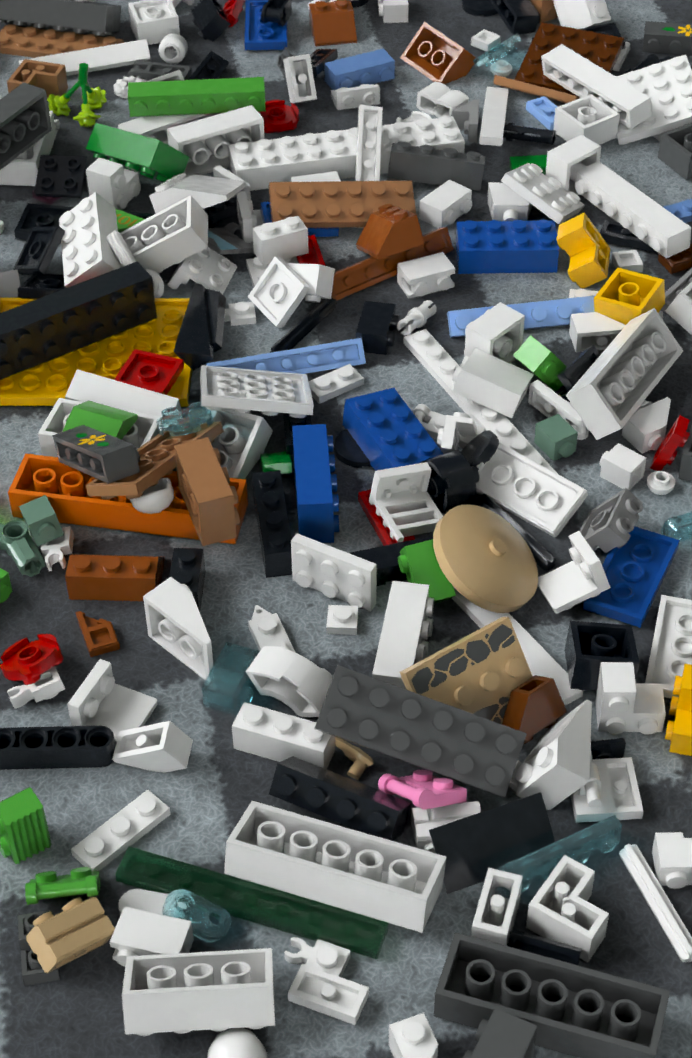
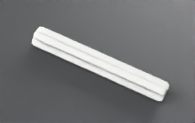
[619,844,692,962]

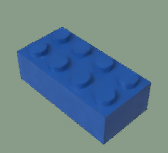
[456,219,559,274]
[342,388,443,471]
[292,424,339,543]

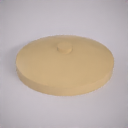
[433,504,538,613]

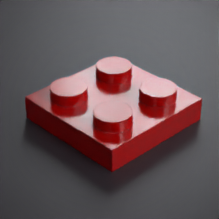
[114,349,184,395]

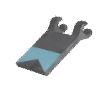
[208,222,255,254]

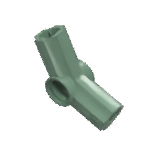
[0,520,45,577]

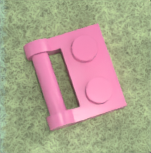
[378,770,467,810]

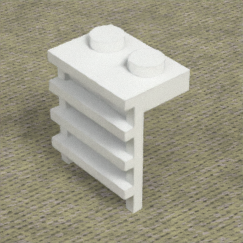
[369,462,443,542]

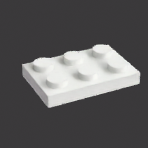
[291,533,377,611]

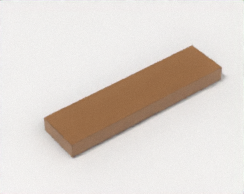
[493,75,580,103]

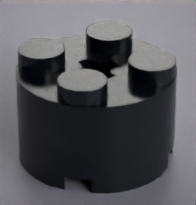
[420,450,480,513]

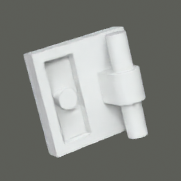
[570,752,643,823]

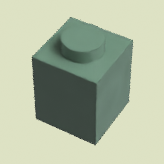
[534,414,578,461]
[19,495,64,547]

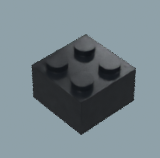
[564,621,640,691]

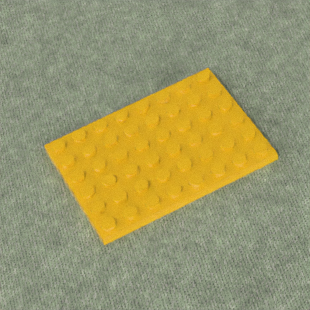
[0,297,192,407]

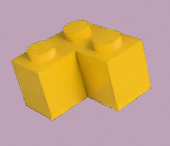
[556,212,610,288]
[665,664,692,756]

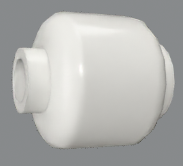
[158,33,188,64]

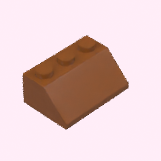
[400,21,478,84]
[356,204,425,260]
[65,554,165,601]

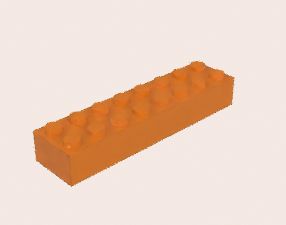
[8,453,248,544]

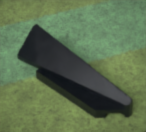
[174,283,226,371]

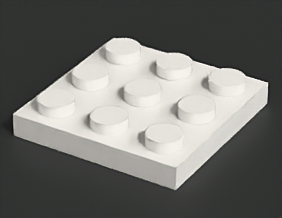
[501,163,584,224]

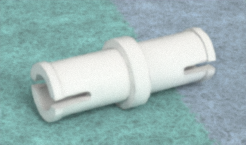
[397,300,437,335]

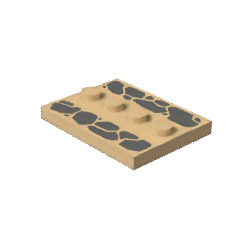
[399,617,533,724]

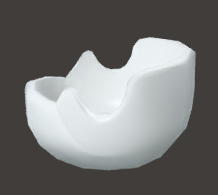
[130,477,174,514]
[208,1028,268,1058]

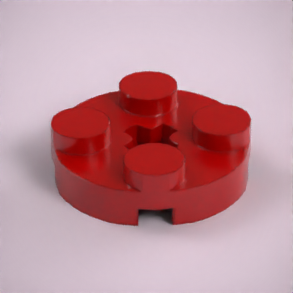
[257,100,299,133]
[0,634,64,685]

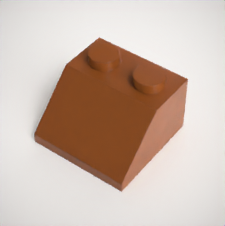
[309,0,357,46]

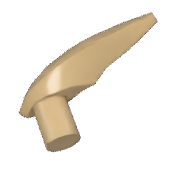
[335,737,374,780]

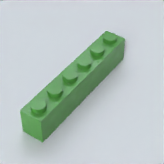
[128,77,266,117]

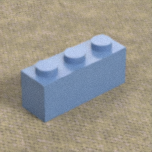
[324,49,395,90]

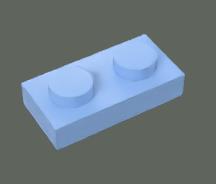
[526,96,557,130]

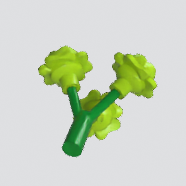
[47,63,107,127]

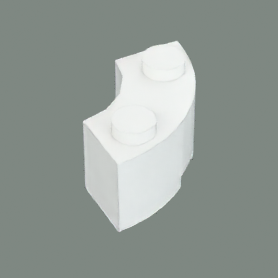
[246,646,332,717]

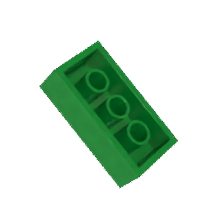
[86,123,190,183]

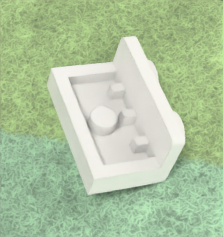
[437,412,477,454]

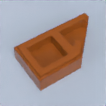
[75,611,120,657]

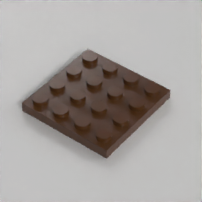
[514,22,624,96]

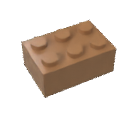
[174,437,240,546]

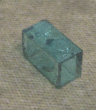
[202,642,260,715]

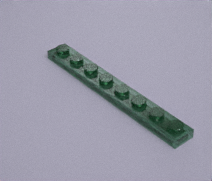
[115,846,388,959]

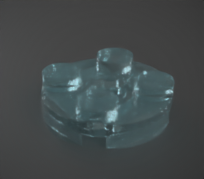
[156,402,213,436]

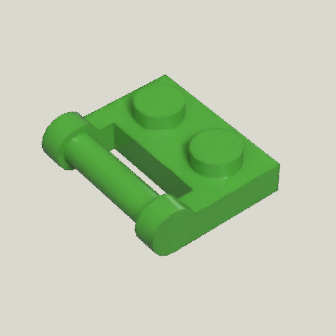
[25,867,101,905]

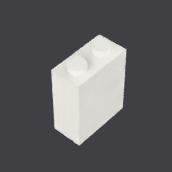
[452,348,534,418]

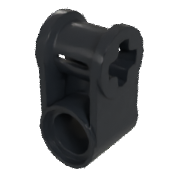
[261,0,292,26]

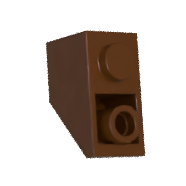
[502,675,567,744]

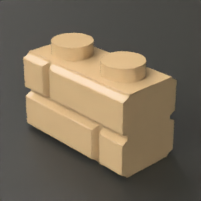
[26,897,115,973]

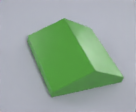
[63,400,138,440]

